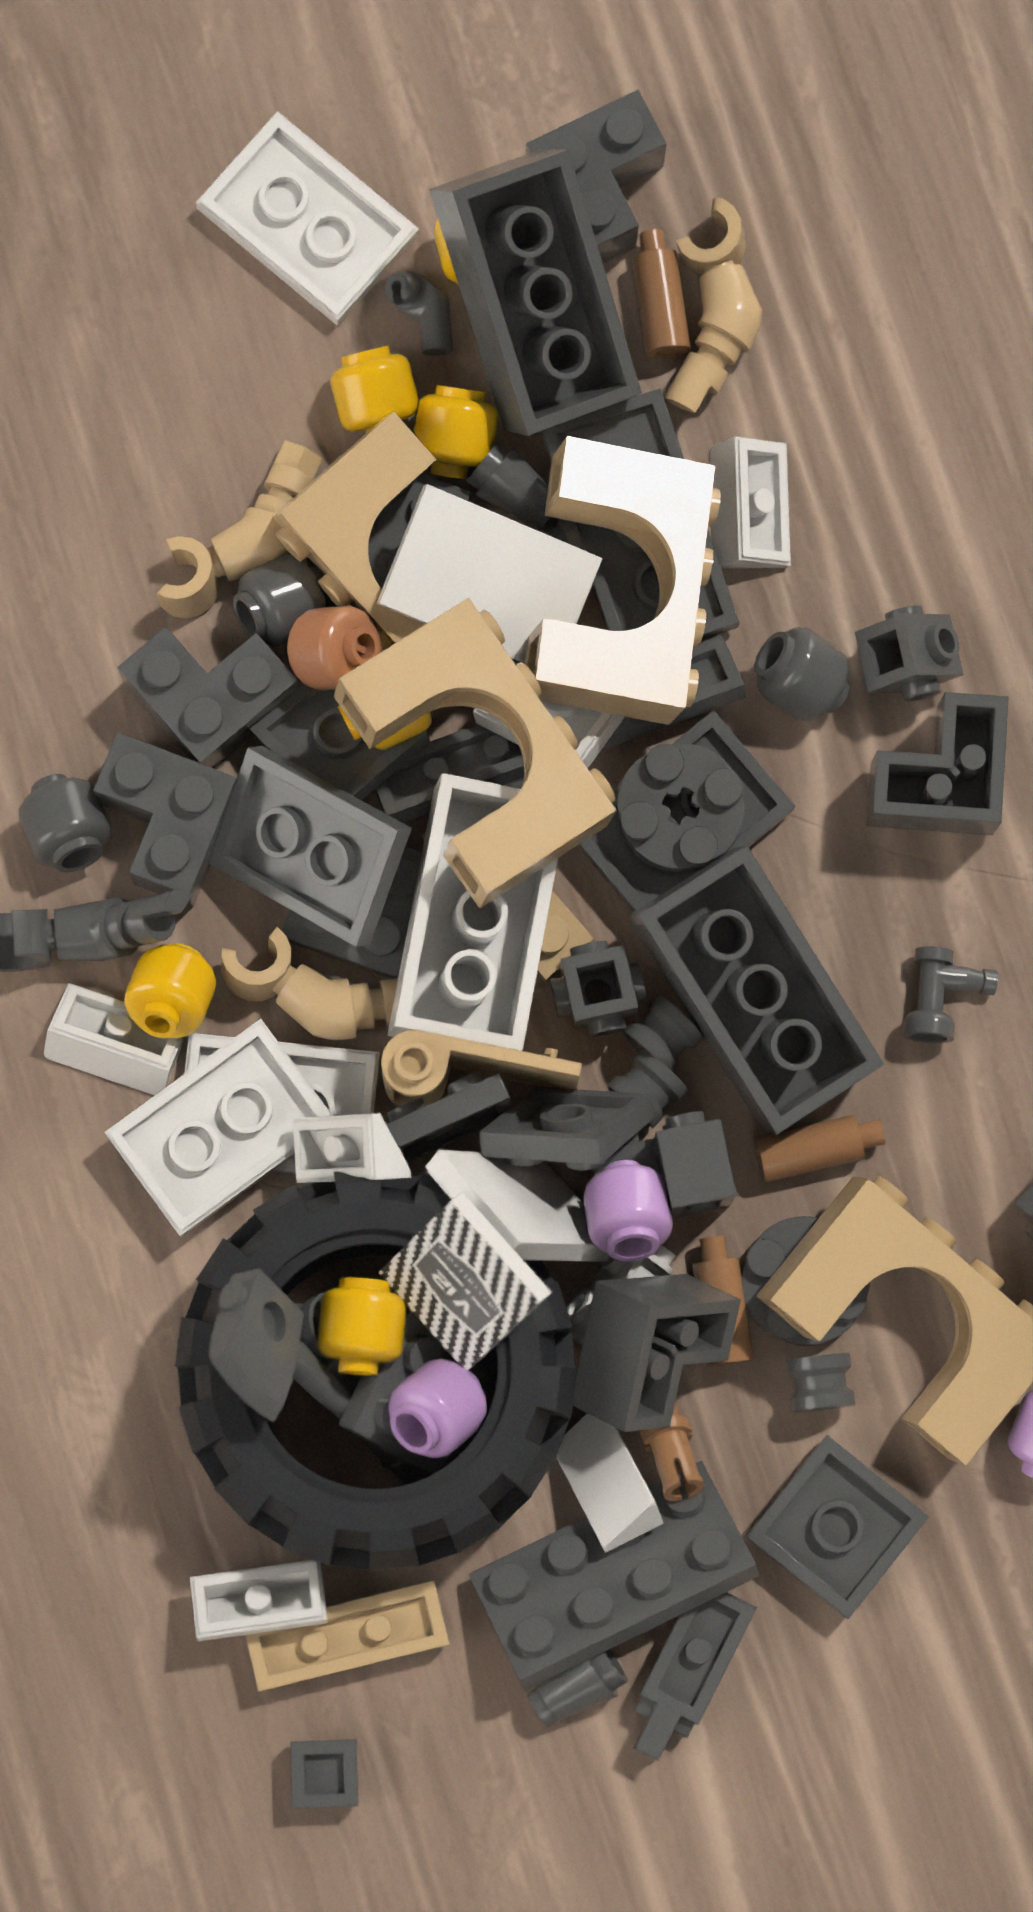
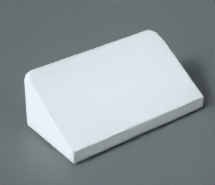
[709,437,791,569]
[44,983,185,1095]
[293,1113,411,1183]
[556,1413,664,1553]
[190,1559,328,1642]

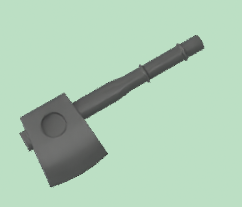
[209,1269,423,1484]

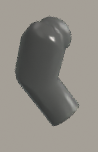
[385,271,453,356]

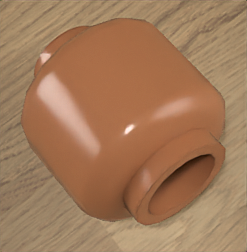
[287,606,382,690]

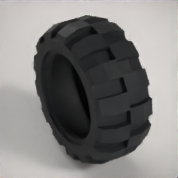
[175,1171,577,1571]

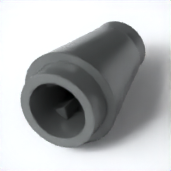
[466,441,550,530]
[527,1649,628,1727]

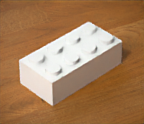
[387,773,558,1051]

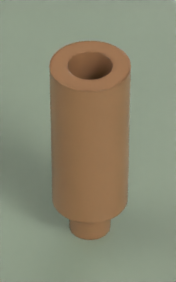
[632,229,691,359]
[754,1115,886,1183]
[693,1235,754,1367]

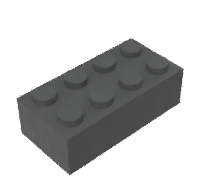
[429,148,642,436]
[627,846,885,1134]

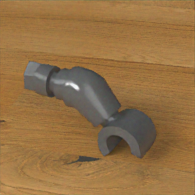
[0,889,192,972]

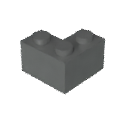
[526,90,667,263]
[117,627,299,769]
[867,692,1009,835]
[93,732,237,907]
[591,1111,736,1219]
[573,1274,741,1432]

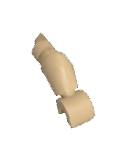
[664,198,762,413]
[155,440,322,618]
[221,927,398,1040]

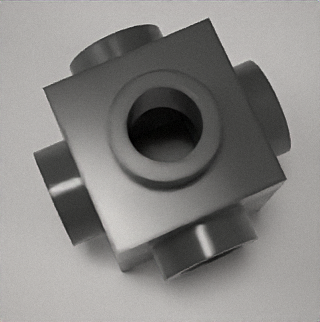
[855,605,963,702]
[550,941,646,1037]

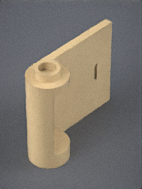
[381,1030,582,1107]

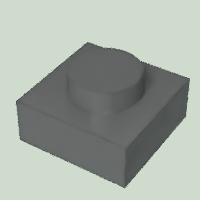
[291,1739,359,1808]

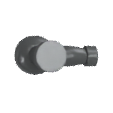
[903,946,998,1043]

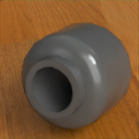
[233,553,330,647]
[754,627,850,721]
[19,774,111,873]

